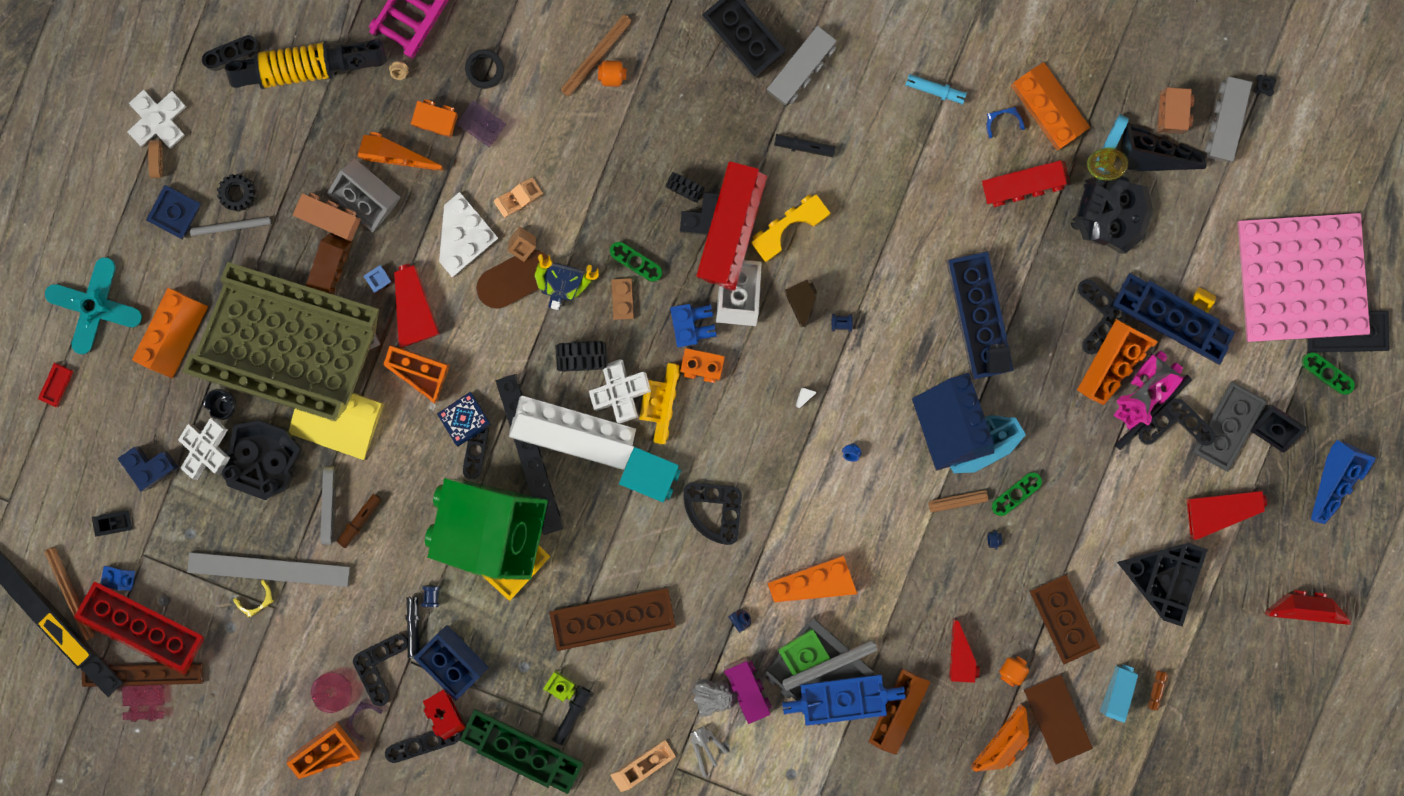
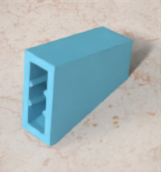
[1100,664,1138,723]

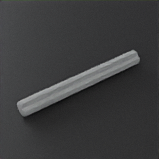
[782,641,877,691]

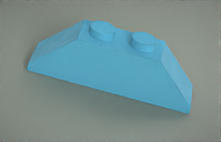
[950,415,1025,473]

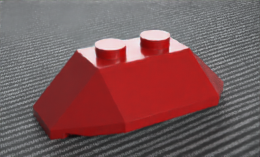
[1265,590,1351,625]

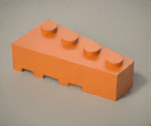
[1077,319,1158,405]

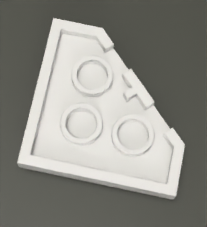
[439,192,499,277]

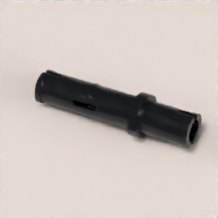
[774,134,836,158]
[405,596,421,658]

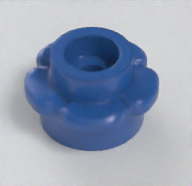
[842,444,862,462]

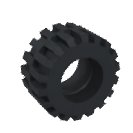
[555,341,607,372]

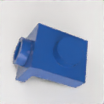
[100,566,135,591]

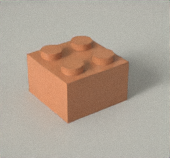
[1157,88,1194,134]

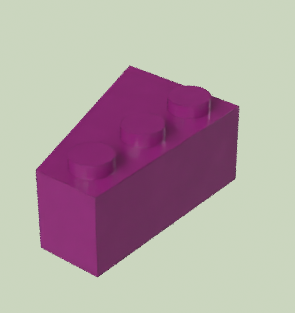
[724,657,772,724]

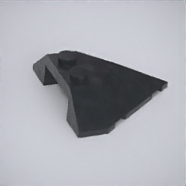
[1117,543,1208,627]

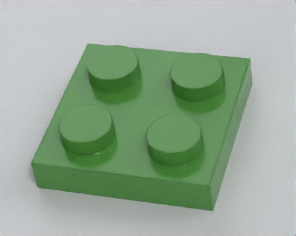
[777,628,830,675]

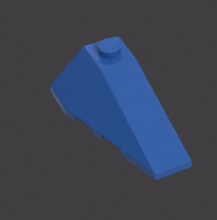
[1311,440,1376,524]

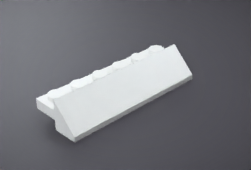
[509,396,636,470]

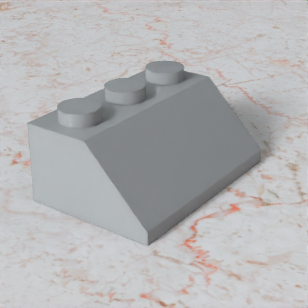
[327,158,401,233]

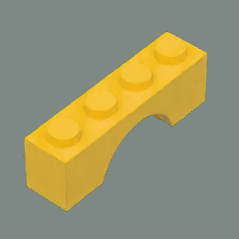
[751,194,831,263]

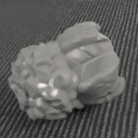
[692,679,736,717]

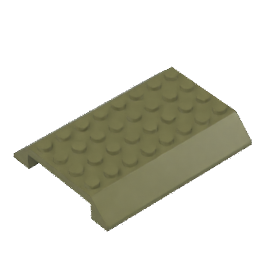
[183,262,379,422]

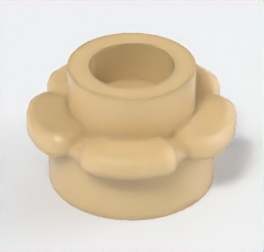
[389,61,409,80]

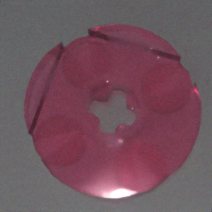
[311,672,352,713]

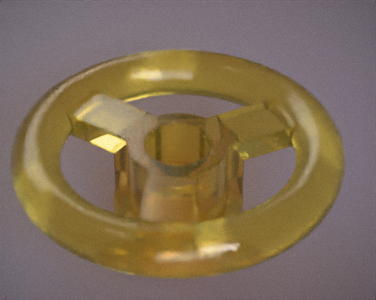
[1087,148,1128,180]

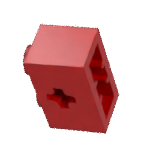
[423,689,466,740]

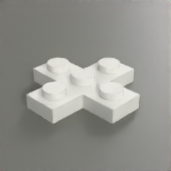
[127,90,187,149]
[589,359,651,423]
[178,418,230,480]

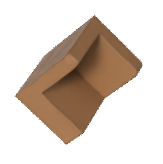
[508,226,536,262]

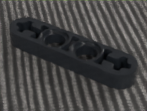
[385,731,461,763]

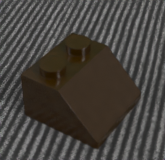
[784,280,817,328]

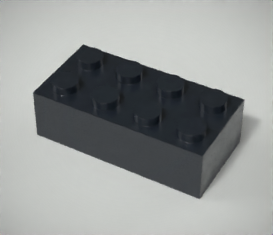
[702,0,786,80]

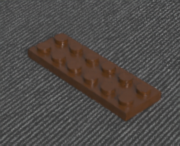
[549,588,676,651]

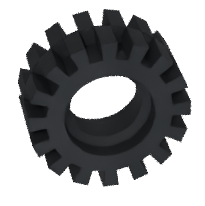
[665,172,705,203]
[217,174,256,211]

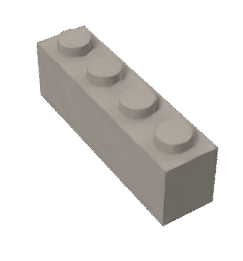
[767,26,837,106]
[1205,77,1252,163]

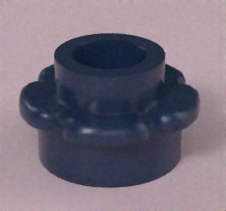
[987,530,1002,550]

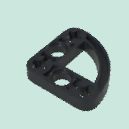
[683,482,742,545]

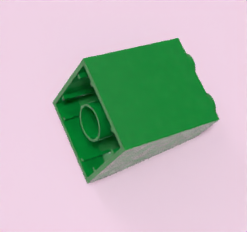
[425,478,548,580]

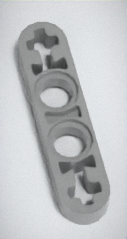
[321,466,336,545]

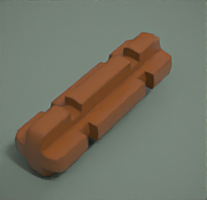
[1147,671,1168,710]

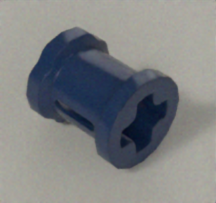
[831,314,852,332]
[421,585,440,607]

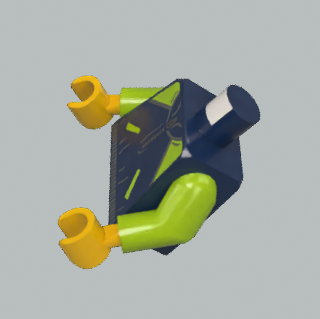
[534,254,599,310]

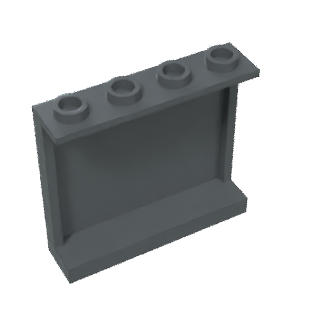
[765,617,874,727]

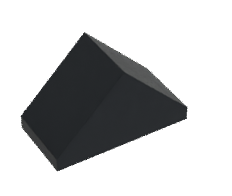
[92,510,132,537]

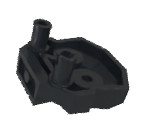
[1071,172,1153,254]
[222,420,302,500]

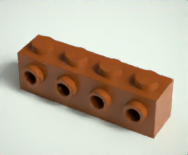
[868,669,931,755]

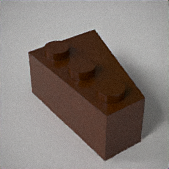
[306,232,354,295]

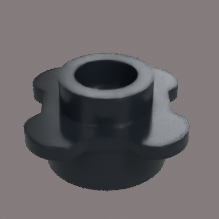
[1254,75,1276,97]

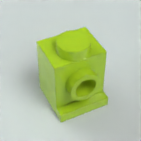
[543,670,576,702]

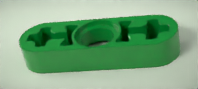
[610,242,662,282]
[1301,353,1355,395]
[991,472,1042,516]

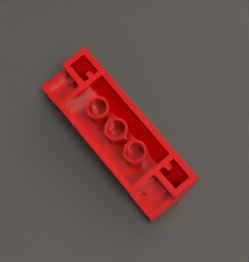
[696,162,767,291]

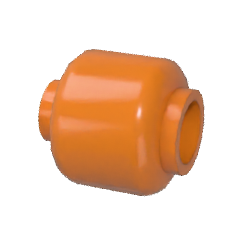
[598,60,627,87]
[999,656,1029,687]

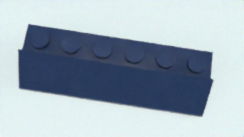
[1113,273,1235,365]

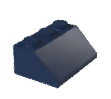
[414,625,489,701]

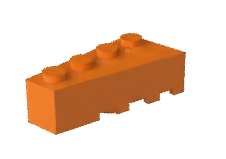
[767,554,857,602]

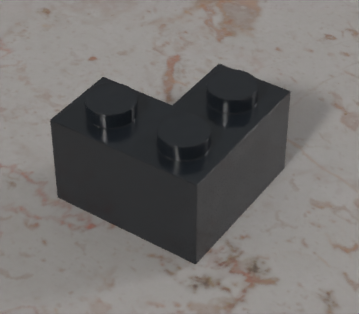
[680,193,719,235]

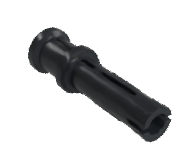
[552,685,594,746]

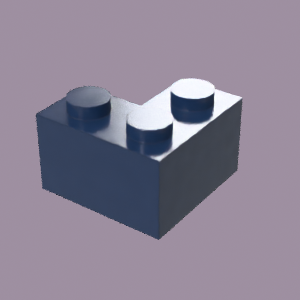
[117,446,179,492]

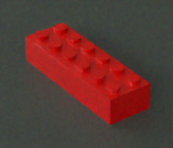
[74,581,204,675]

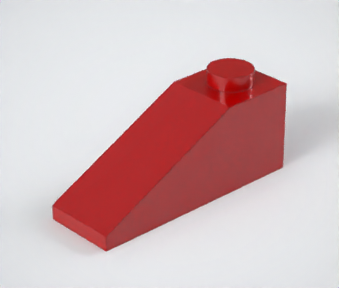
[949,619,980,683]

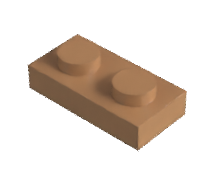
[611,278,634,320]

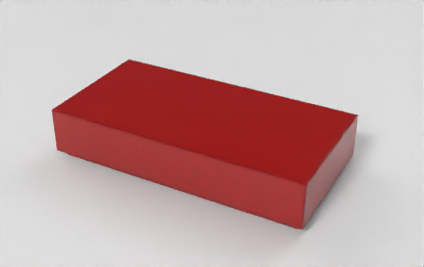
[38,362,74,407]

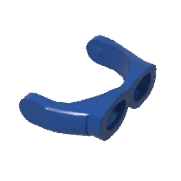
[986,107,1025,139]

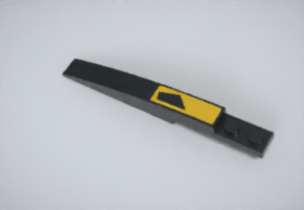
[0,551,124,697]

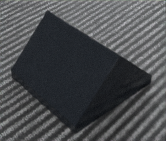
[1251,405,1307,453]

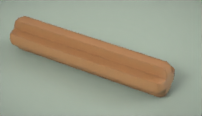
[928,490,988,513]

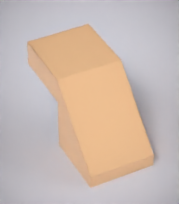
[494,177,543,218]

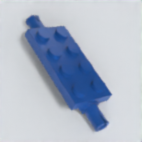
[782,674,905,726]

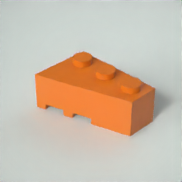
[383,345,450,404]
[286,721,361,779]

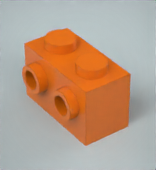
[411,99,458,138]
[680,348,725,383]

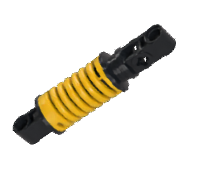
[225,39,387,90]

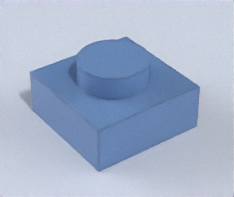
[364,265,392,293]

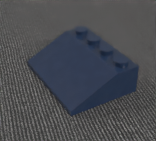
[912,373,994,471]

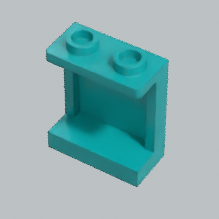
[619,446,681,503]

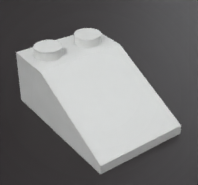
[716,260,762,326]

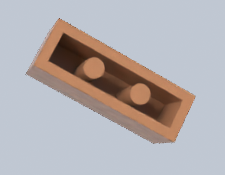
[292,192,361,241]

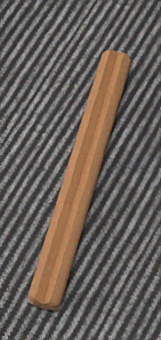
[561,14,632,96]
[45,547,95,641]

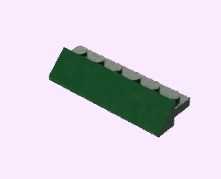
[460,708,584,794]

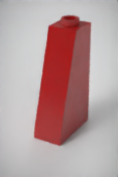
[394,263,440,348]
[1186,491,1267,540]

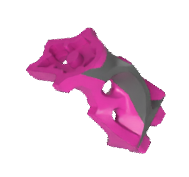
[1114,351,1184,430]

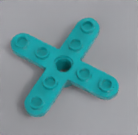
[45,257,143,355]

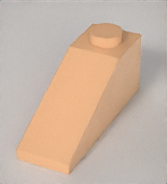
[611,740,676,792]

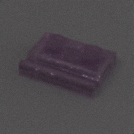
[457,100,507,148]

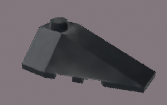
[1120,123,1207,171]

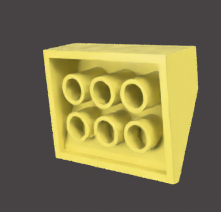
[289,392,384,460]

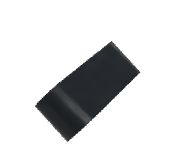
[202,35,261,71]

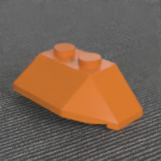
[970,704,1029,772]

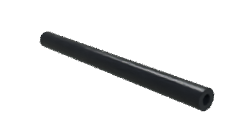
[1114,375,1192,450]

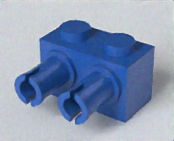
[670,304,717,348]

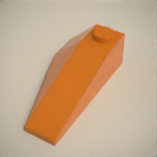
[358,132,444,171]

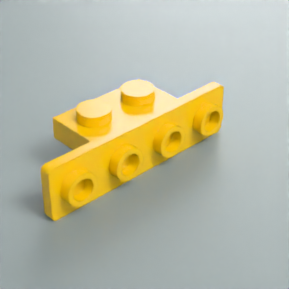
[639,363,680,445]

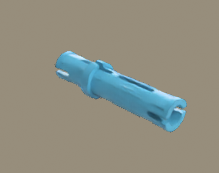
[905,73,967,105]

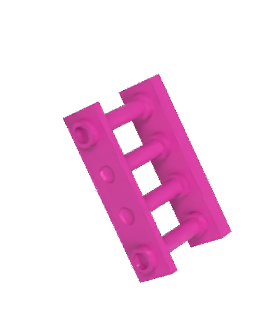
[369,0,449,60]

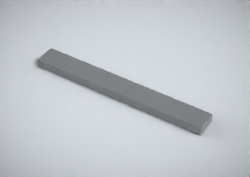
[187,552,350,587]

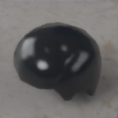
[203,389,236,420]

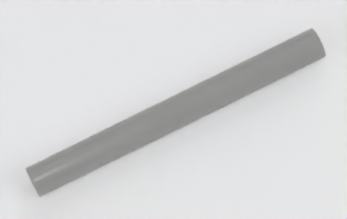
[190,217,271,236]

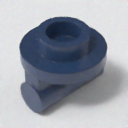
[728,609,751,633]

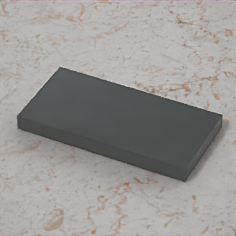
[1192,382,1267,472]

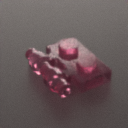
[122,685,165,722]

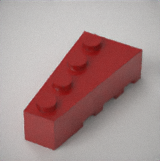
[982,160,1071,207]

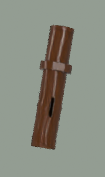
[336,493,382,548]

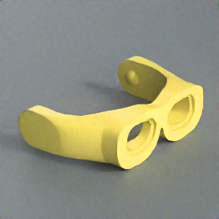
[233,579,274,618]

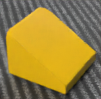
[1190,287,1216,313]

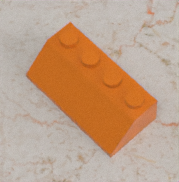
[1010,62,1091,151]
[132,288,209,378]

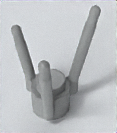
[690,726,728,777]

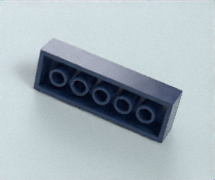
[946,252,1014,380]

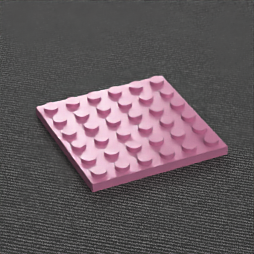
[1238,213,1370,342]

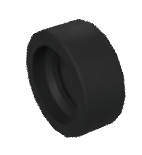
[465,49,504,89]

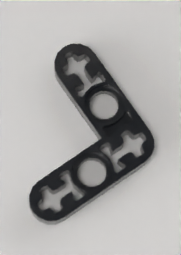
[1077,279,1127,355]
[1138,398,1216,446]
[353,634,407,706]

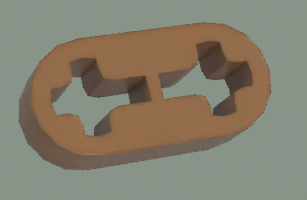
[148,140,163,178]

